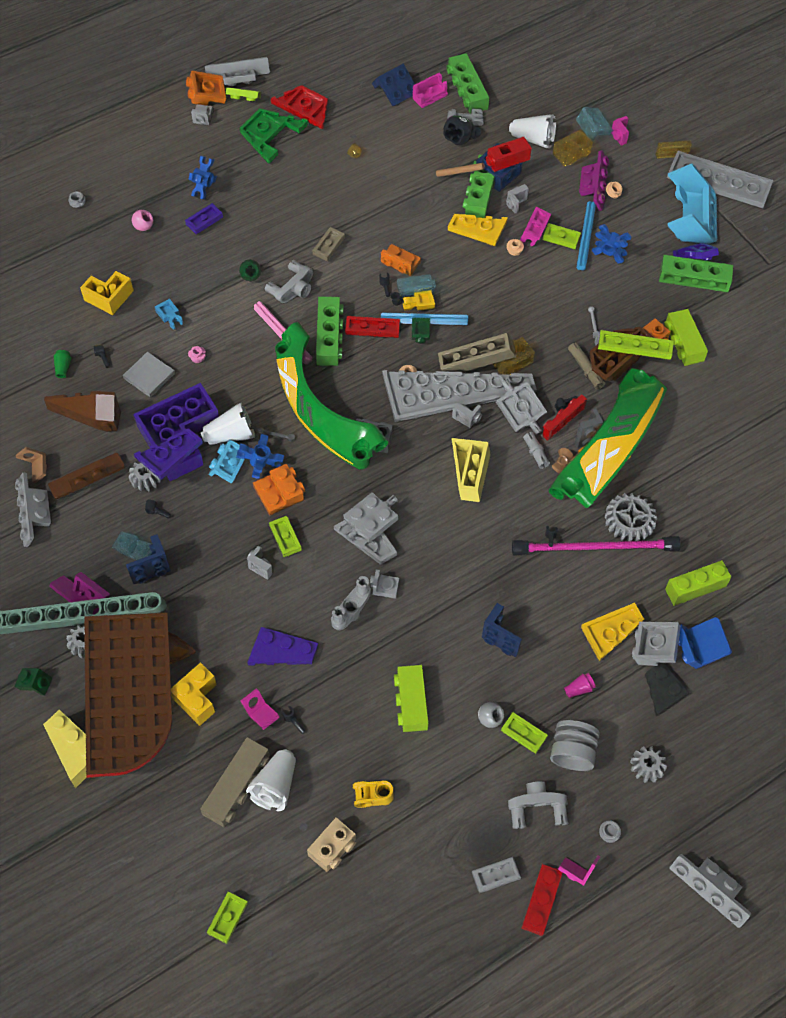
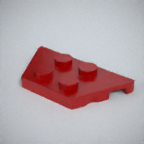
[271,85,328,129]

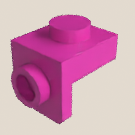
[611,116,629,146]

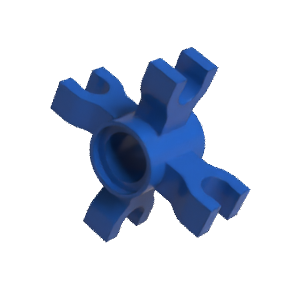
[189,156,217,199]
[591,224,632,263]
[236,434,284,479]

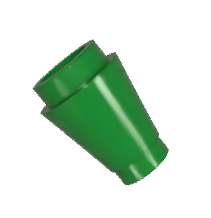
[53,350,72,378]

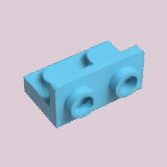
[208,439,245,483]

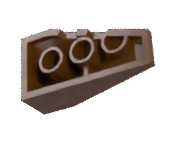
[44,391,121,432]

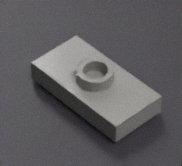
[472,857,521,894]

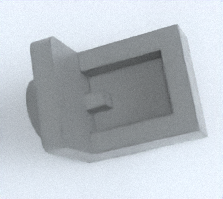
[506,184,529,213]

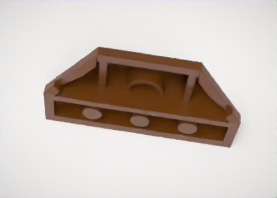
[589,327,654,381]

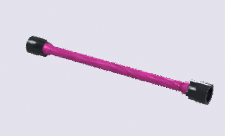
[512,536,680,556]

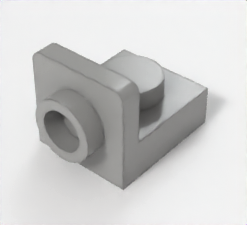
[191,104,213,125]
[452,402,482,428]
[247,546,272,580]
[369,569,399,599]

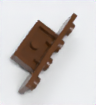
[48,452,125,499]

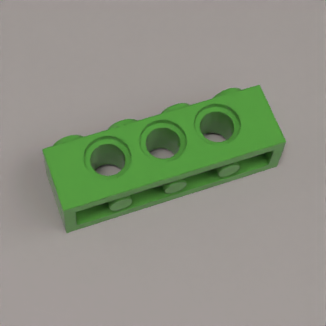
[446,53,489,114]
[463,154,495,218]
[659,255,733,292]
[316,297,343,366]

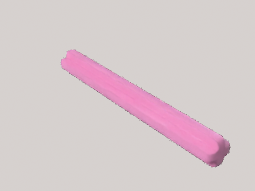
[254,301,312,365]

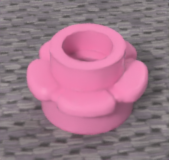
[188,346,206,363]

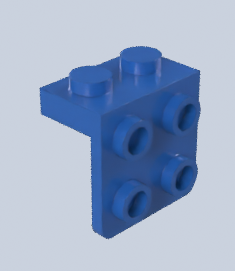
[678,617,732,669]

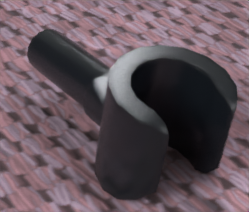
[379,273,390,297]
[390,292,414,306]
[93,345,110,368]
[555,396,578,412]
[145,499,171,519]
[545,526,558,547]
[282,706,306,734]

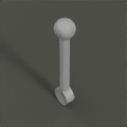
[588,306,600,338]

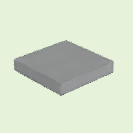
[123,352,175,398]

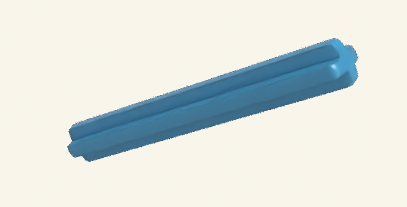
[576,201,596,271]
[381,312,468,325]

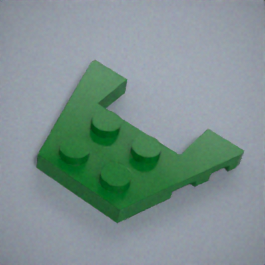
[240,108,308,164]

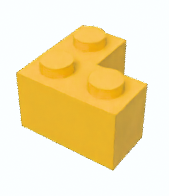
[80,271,133,315]
[171,662,217,726]

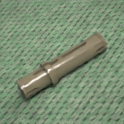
[568,342,606,390]

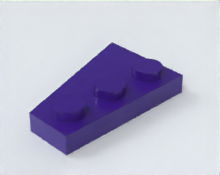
[134,428,203,480]
[247,627,318,666]

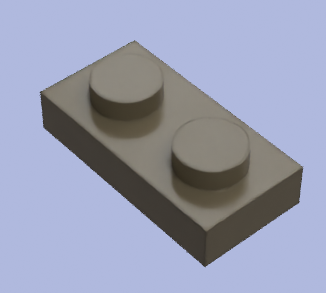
[312,227,345,262]

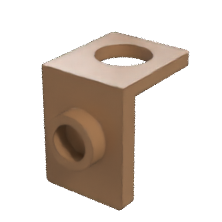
[16,447,47,483]

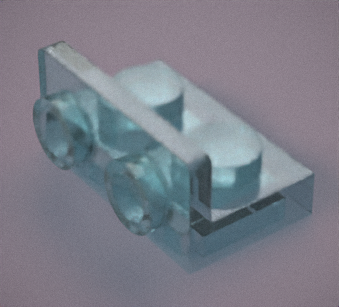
[576,107,613,141]
[397,274,436,296]

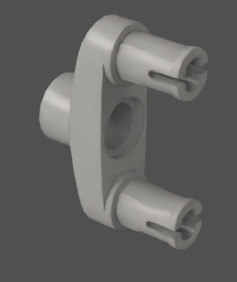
[265,260,313,303]
[331,576,371,630]
[508,782,569,829]

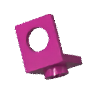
[241,688,280,730]
[558,855,600,886]

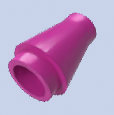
[564,673,596,699]

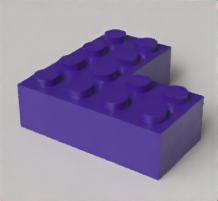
[134,383,219,481]

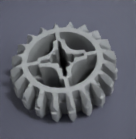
[604,492,657,542]

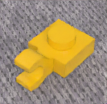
[402,290,435,311]

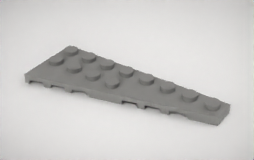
[382,370,537,422]

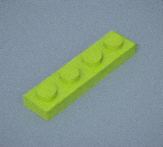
[598,330,673,360]

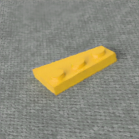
[448,214,508,246]
[581,603,644,661]

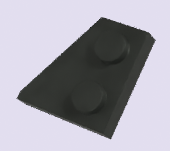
[645,662,688,716]

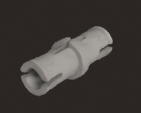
[523,432,550,469]

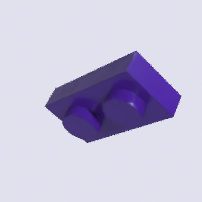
[185,203,223,234]

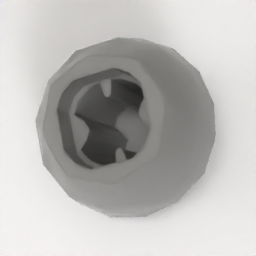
[478,702,504,728]

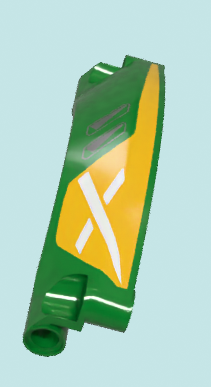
[275,322,388,470]
[549,368,667,508]

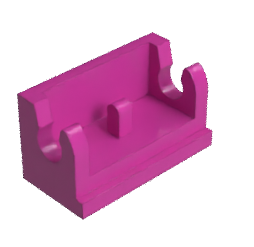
[413,73,448,108]
[520,207,551,246]

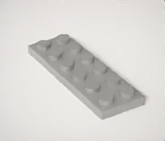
[667,151,773,208]

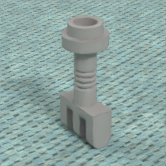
[447,109,484,126]

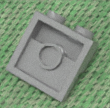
[632,622,681,666]

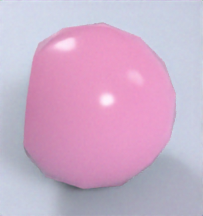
[132,210,153,231]

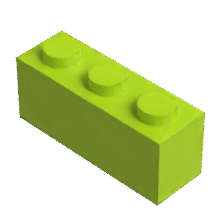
[664,309,708,366]
[665,560,731,606]
[394,665,428,732]

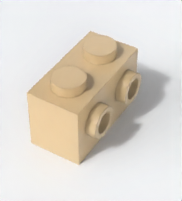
[307,818,356,872]

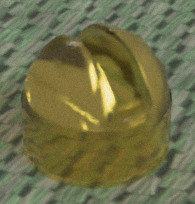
[347,143,362,158]

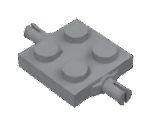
[496,379,547,435]
[343,493,398,542]

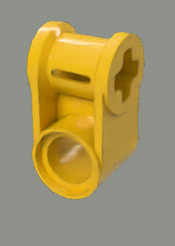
[353,781,394,808]

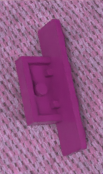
[579,150,609,211]
[50,572,110,615]

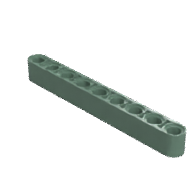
[0,592,167,634]

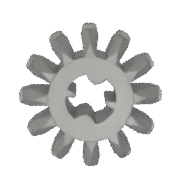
[129,462,161,492]
[66,624,85,658]
[630,746,667,783]

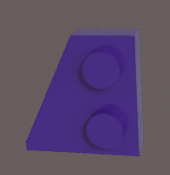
[673,243,719,260]

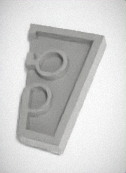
[334,520,397,565]

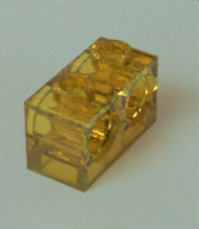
[553,129,593,167]
[493,337,535,375]

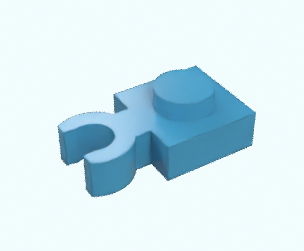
[154,299,183,330]

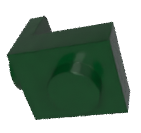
[411,318,430,343]
[14,668,52,695]

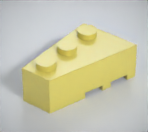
[452,438,490,502]
[43,710,86,788]

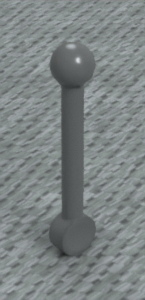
[257,427,295,442]

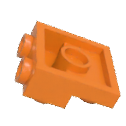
[186,71,226,105]
[253,464,305,515]

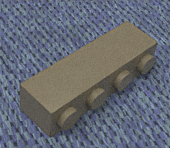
[438,333,516,372]
[200,737,270,827]

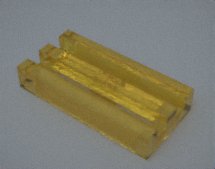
[655,140,692,159]

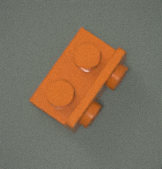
[381,244,421,276]

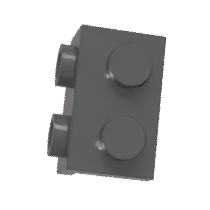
[575,408,604,448]

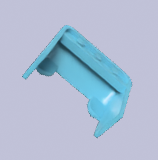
[668,163,717,244]

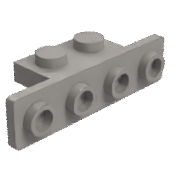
[205,57,270,86]
[15,472,51,547]
[670,854,751,928]

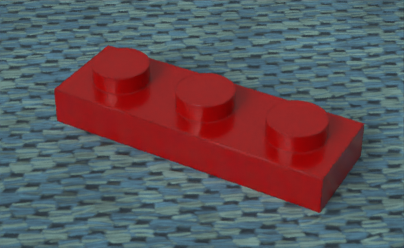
[345,316,400,338]
[542,394,587,441]
[522,864,563,936]

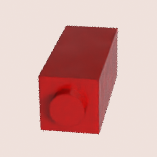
[486,137,532,172]

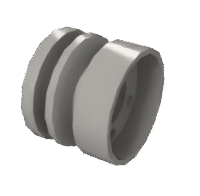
[550,720,600,771]

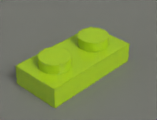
[226,87,261,101]
[543,223,581,249]
[269,516,302,557]
[501,712,548,754]
[207,892,248,944]

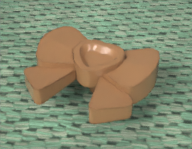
[552,448,575,473]

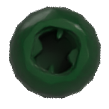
[239,259,261,282]

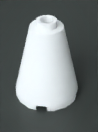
[509,114,556,149]
[201,403,255,445]
[246,750,296,811]

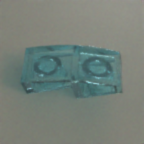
[111,531,152,560]

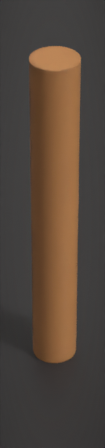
[436,163,485,177]

